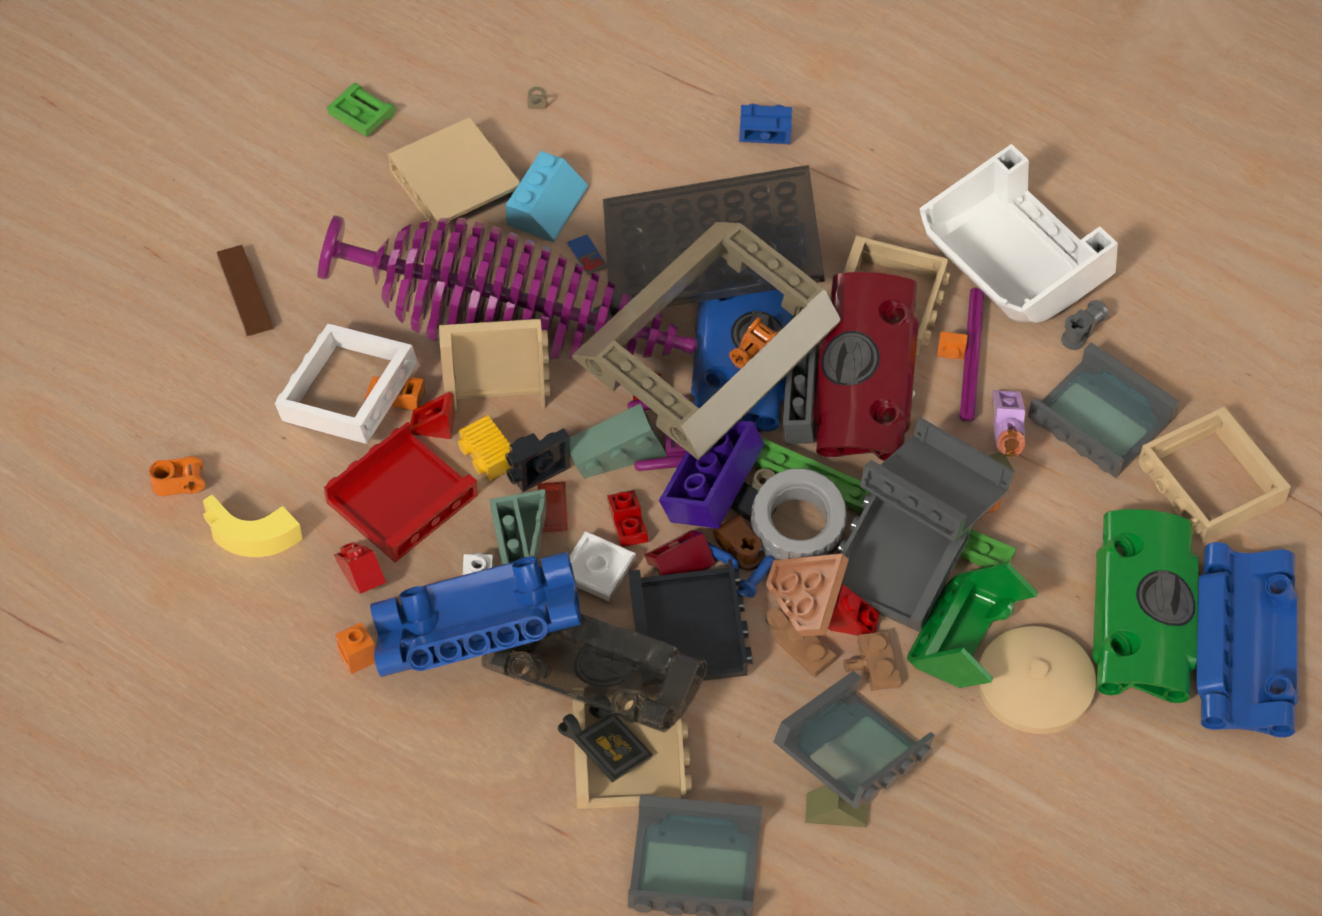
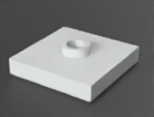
[569,531,636,602]

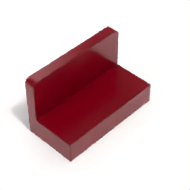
[644,530,715,576]

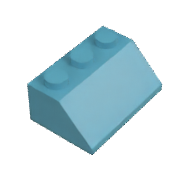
[506,151,588,242]

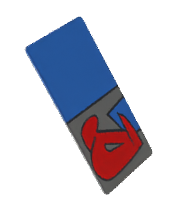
[567,234,607,274]

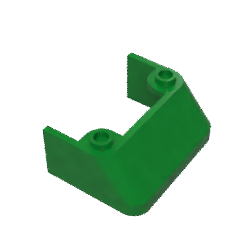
[907,563,1038,688]

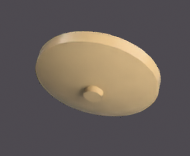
[978,626,1096,734]

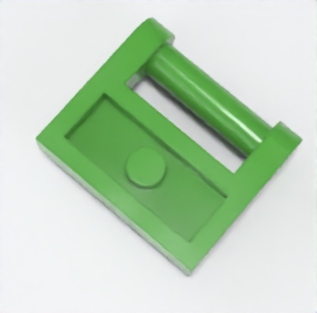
[327,83,396,137]

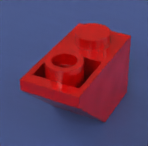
[334,542,386,594]
[828,584,880,636]

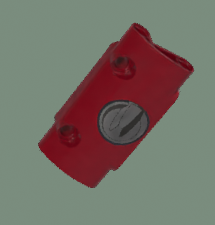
[814,272,919,461]

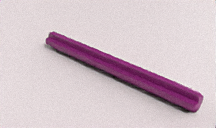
[960,287,985,422]

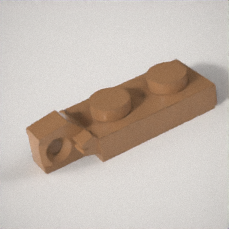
[765,606,836,677]

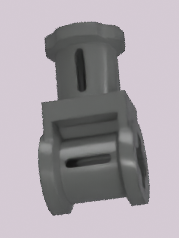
[1061,300,1109,350]

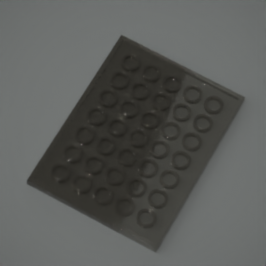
[603,165,825,316]

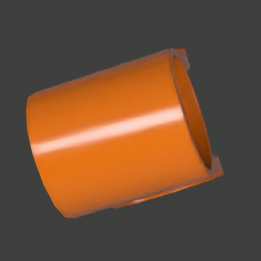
[149,456,205,496]

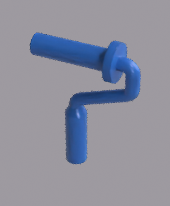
[707,542,774,598]

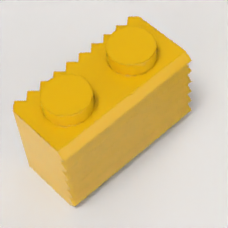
[458,415,511,481]

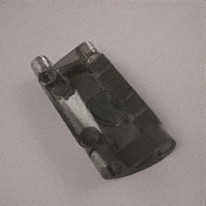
[481,614,707,732]

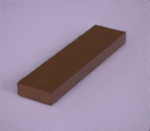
[217,245,273,336]

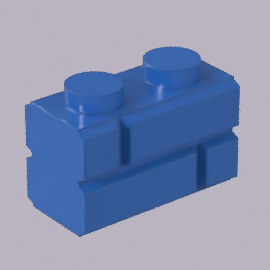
[739,104,792,144]

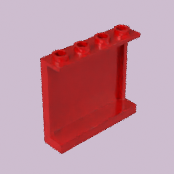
[324,422,478,563]

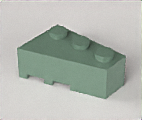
[489,489,547,565]

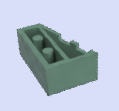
[570,404,666,479]

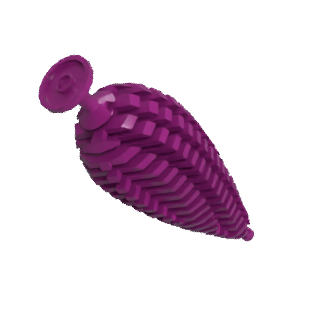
[317,215,697,360]

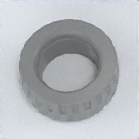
[751,469,847,560]

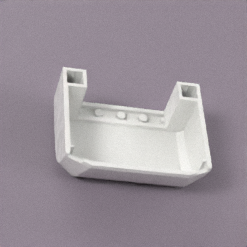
[920,144,1118,323]

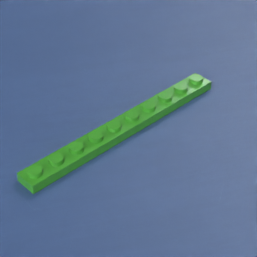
[753,437,1016,568]

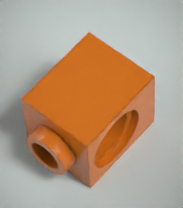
[335,622,375,674]

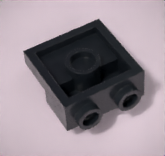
[505,428,571,492]

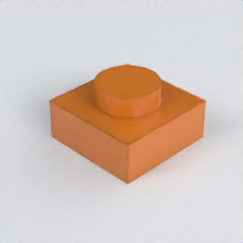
[937,331,967,360]

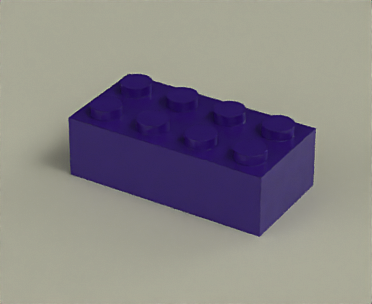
[659,420,764,529]

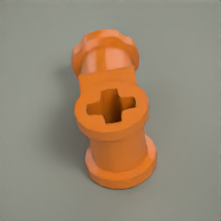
[729,317,779,369]

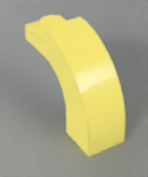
[203,495,303,557]

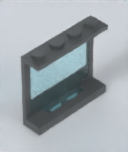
[1028,342,1180,478]
[773,671,935,809]
[628,794,762,916]

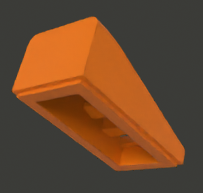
[365,376,425,411]

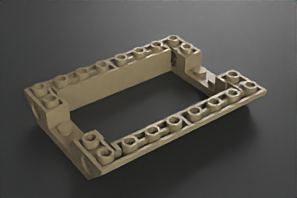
[572,222,841,460]

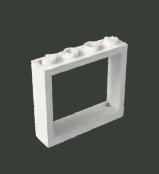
[275,324,418,444]

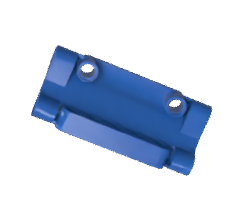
[1197,542,1299,738]

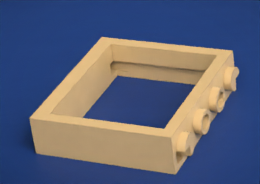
[843,236,951,356]
[1138,406,1291,543]

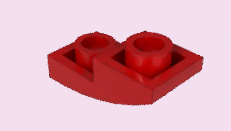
[607,490,648,547]

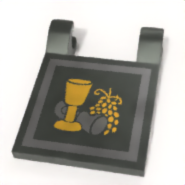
[558,695,653,783]

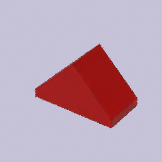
[410,392,455,439]

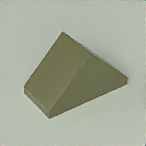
[805,781,867,827]

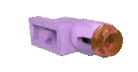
[992,390,1026,457]

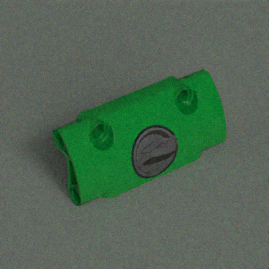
[1092,509,1199,703]

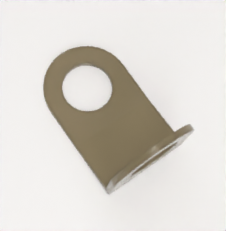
[528,87,546,108]

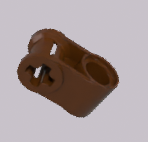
[713,515,761,570]

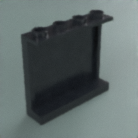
[628,559,753,688]

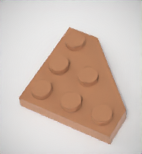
[766,553,849,637]

